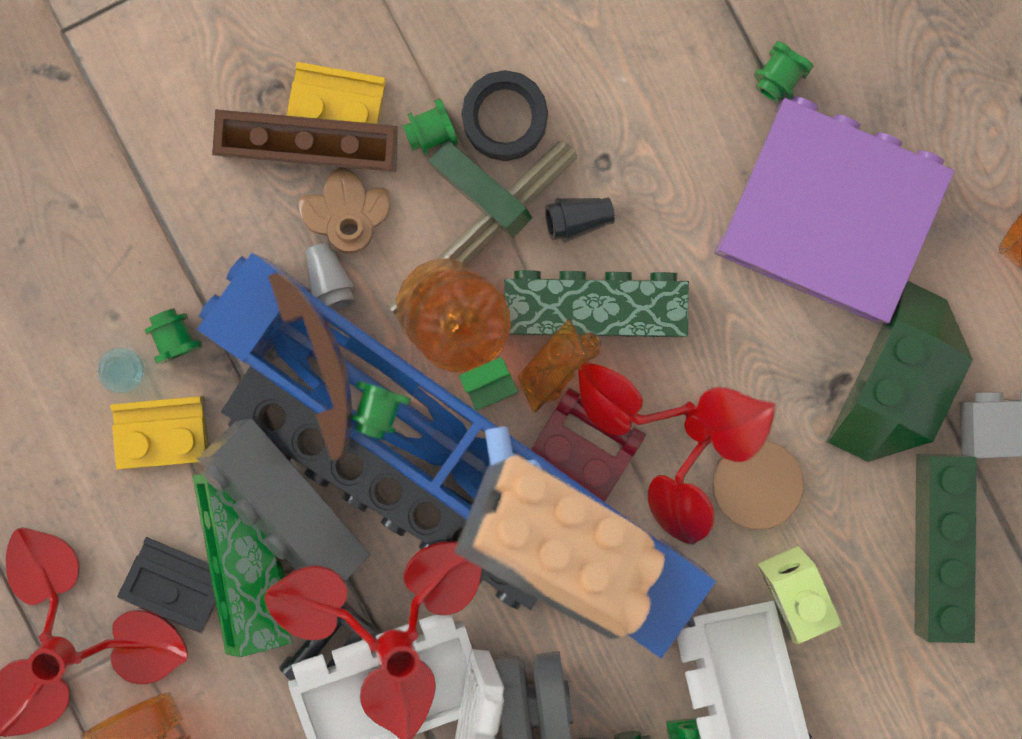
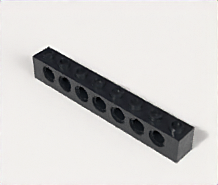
[221,366,538,610]

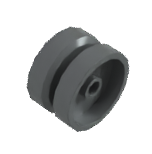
[496,651,573,739]

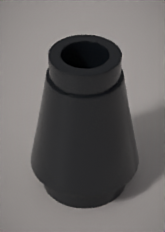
[545,197,615,243]

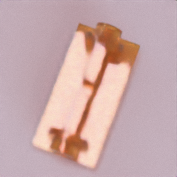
[517,319,601,412]

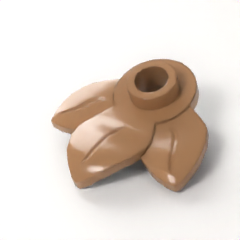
[299,167,390,254]

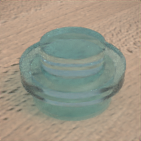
[97,348,144,393]

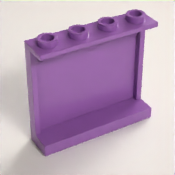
[714,96,955,324]

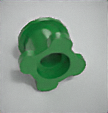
[754,41,814,102]
[403,98,458,156]
[145,308,203,364]
[350,381,411,440]

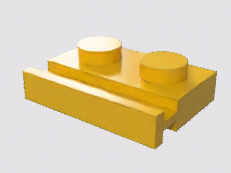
[286,61,387,124]
[110,396,208,470]

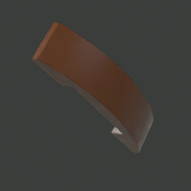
[268,273,352,460]

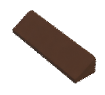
[212,109,398,172]

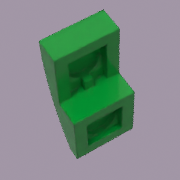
[459,357,519,411]

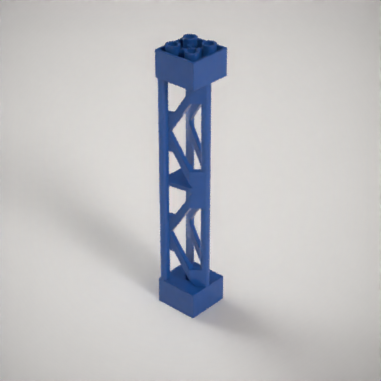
[197,252,716,659]

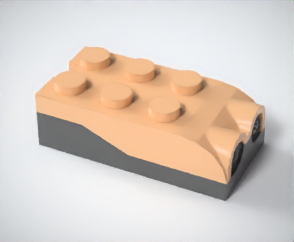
[454,455,664,639]

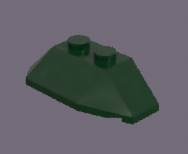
[826,281,973,462]

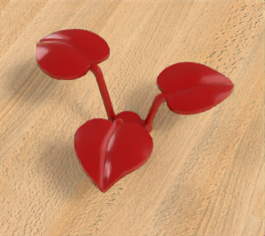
[578,363,776,545]
[0,527,188,737]
[264,541,482,739]

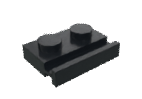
[117,537,216,634]

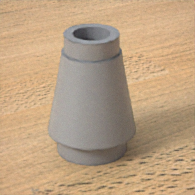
[305,243,356,311]

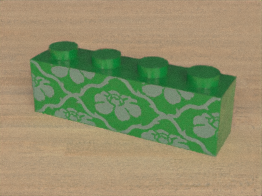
[192,474,292,657]

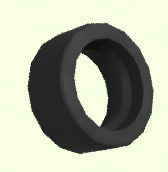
[461,70,548,161]

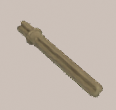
[387,140,577,325]

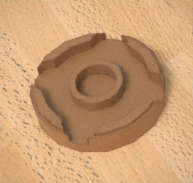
[712,440,804,530]

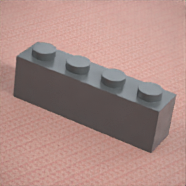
[197,418,371,582]

